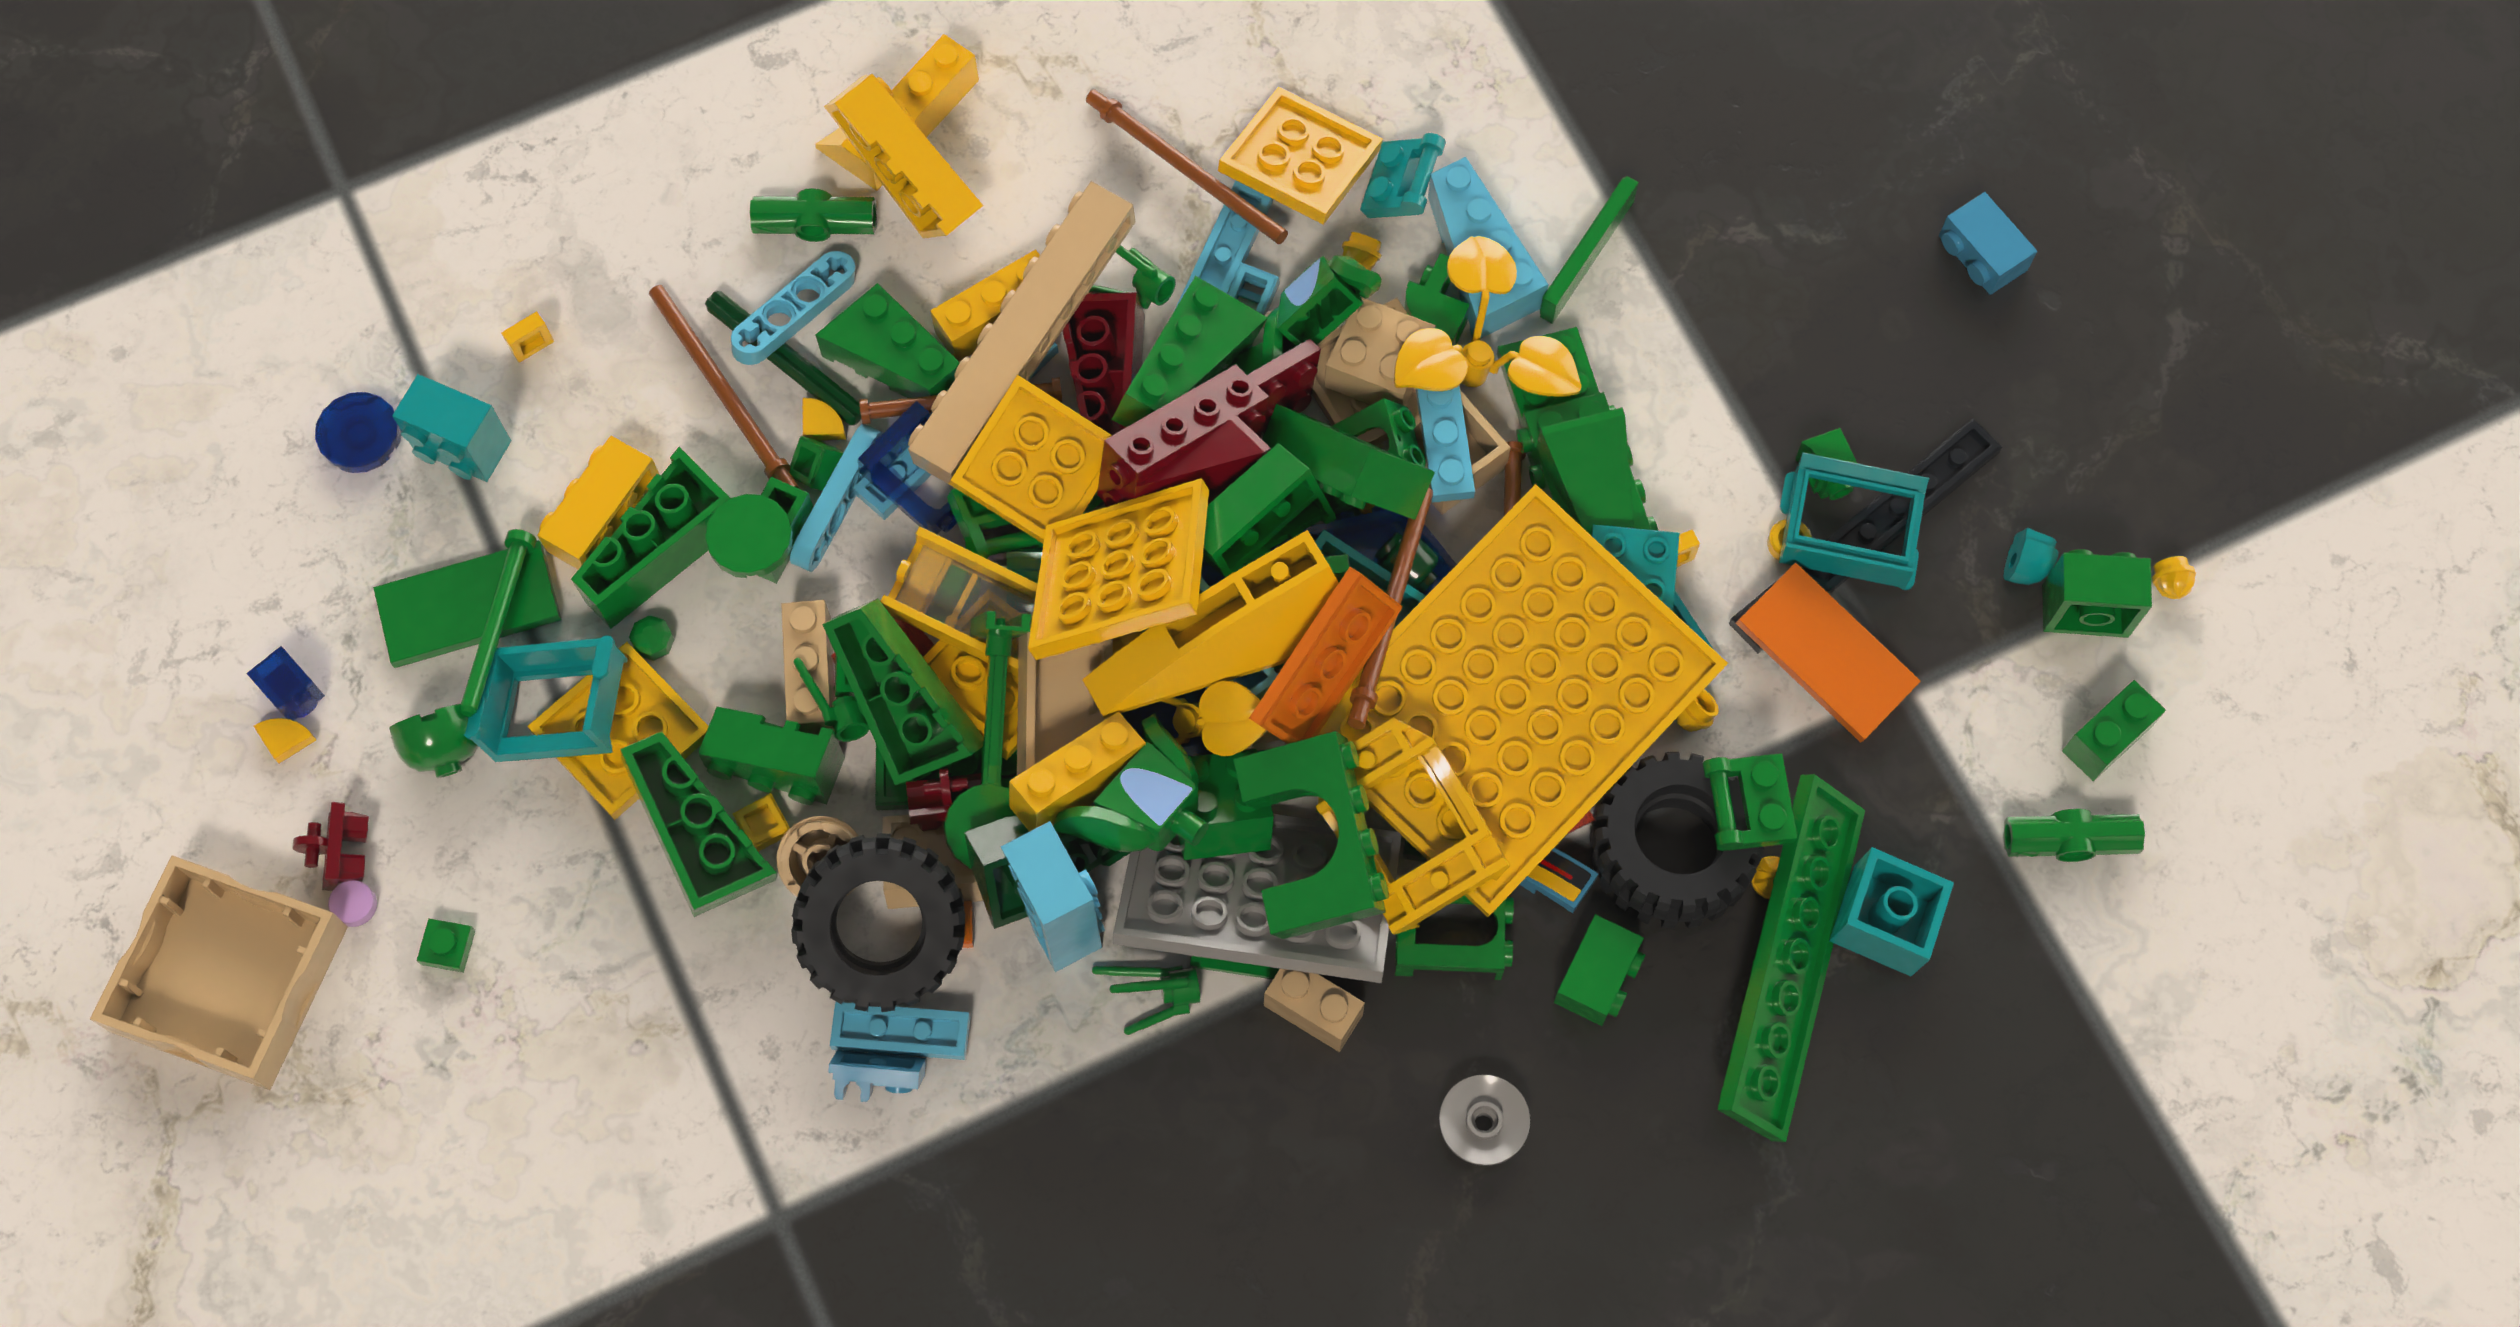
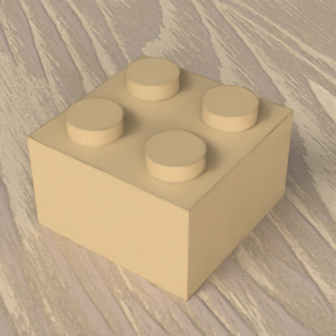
[1325,297,1436,406]
[1414,390,1511,515]

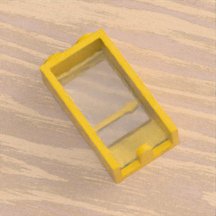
[881,526,1037,678]

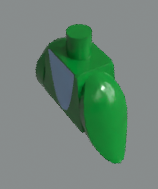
[1262,255,1382,366]
[1053,713,1209,852]

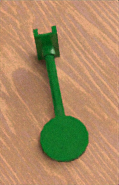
[944,611,1031,869]

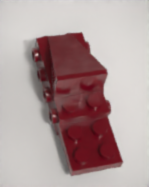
[1097,339,1321,507]

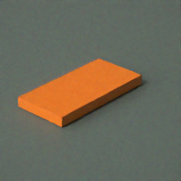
[1736,562,1921,743]
[1249,567,1403,744]

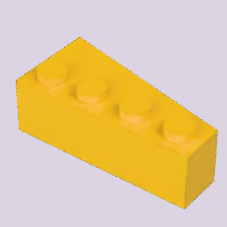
[824,74,984,239]

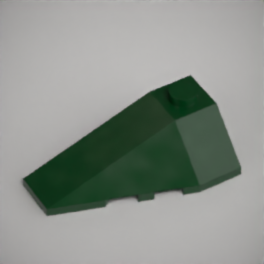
[964,816,1131,929]

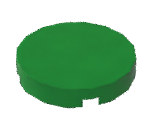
[705,494,793,578]

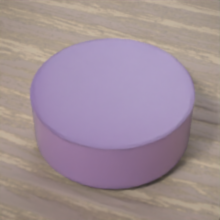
[328,880,377,927]

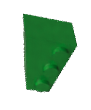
[815,283,960,398]
[1203,443,1337,578]
[698,707,845,805]

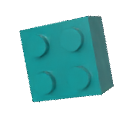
[392,374,511,482]
[1829,847,1954,976]

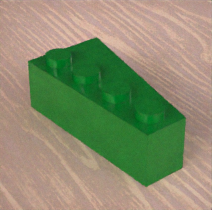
[1112,276,1268,427]
[1262,404,1435,520]
[571,447,730,629]
[822,598,984,786]
[620,731,777,917]

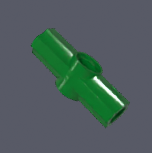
[750,188,877,242]
[2003,809,2145,862]

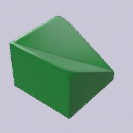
[789,436,844,491]

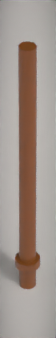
[1086,89,1288,244]
[649,285,799,488]
[1347,488,1433,729]

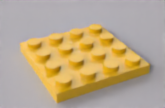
[1028,478,1209,660]

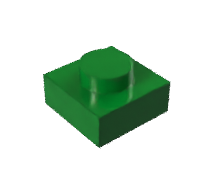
[416,918,475,973]

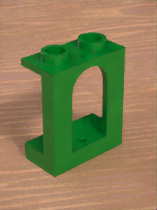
[1322,398,1426,523]
[1395,895,1514,980]

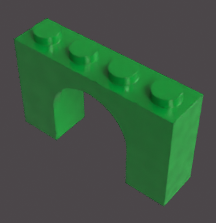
[1233,731,1389,939]

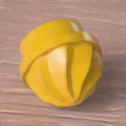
[1342,232,1382,271]
[2152,556,2196,599]
[1676,690,1719,732]
[1751,856,1780,899]

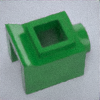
[1795,428,1857,500]

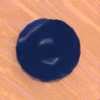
[315,392,401,473]

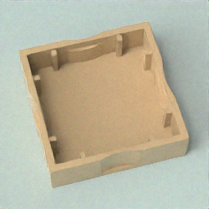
[90,855,348,1090]

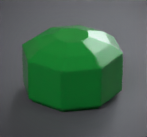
[629,615,675,661]

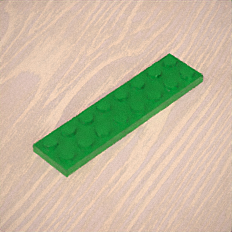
[1717,774,1865,1142]

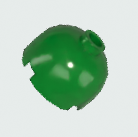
[389,704,479,778]

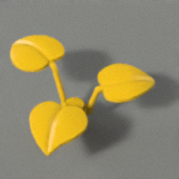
[1394,236,1581,397]
[1113,632,1267,756]

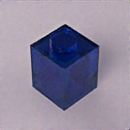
[246,646,325,721]

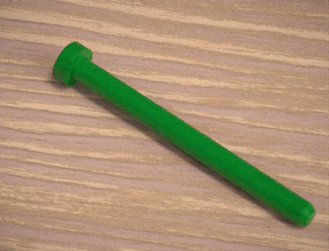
[460,529,537,717]

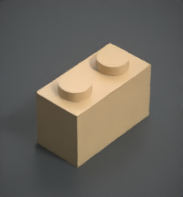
[1264,969,1365,1052]

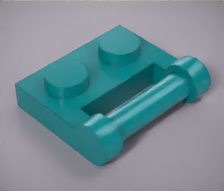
[1360,133,1446,218]

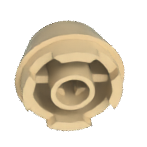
[777,816,859,897]

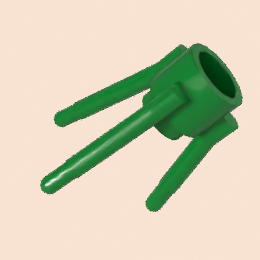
[1089,245,1176,309]
[793,658,870,742]
[1092,965,1200,1035]

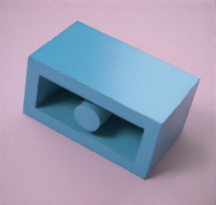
[1939,192,2037,295]

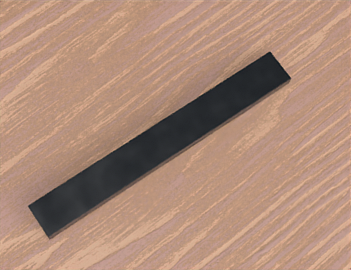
[1729,419,2002,654]

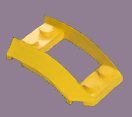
[1316,718,1510,935]

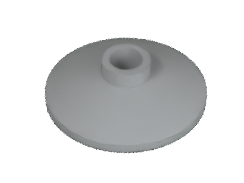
[1439,1075,1530,1166]

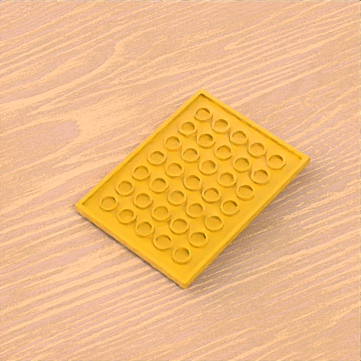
[1317,484,1728,917]

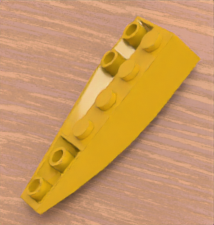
[1082,530,1339,718]

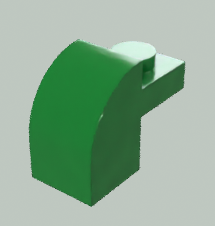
[1404,253,1470,346]

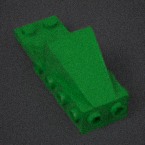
[1497,327,1658,536]

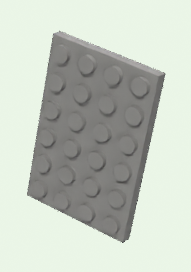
[1113,814,1402,983]

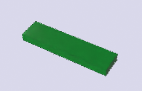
[1540,176,1639,324]

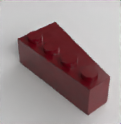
[1062,292,1145,435]

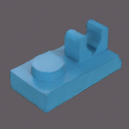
[828,1050,926,1102]

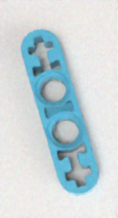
[731,251,855,365]
[790,424,884,572]

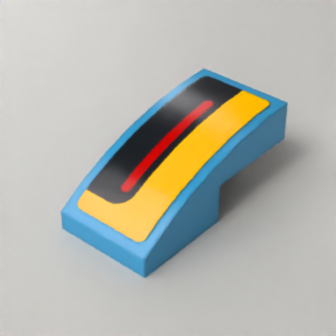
[1519,848,1598,913]

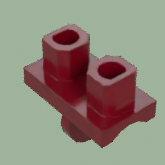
[906,767,982,831]
[292,802,369,891]

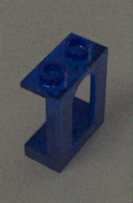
[857,401,957,534]

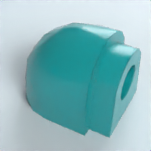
[2003,528,2059,585]

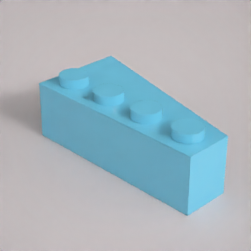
[1428,157,1549,339]
[1001,821,1105,972]

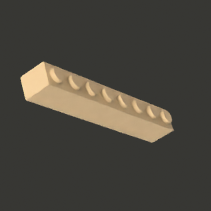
[908,181,1136,487]

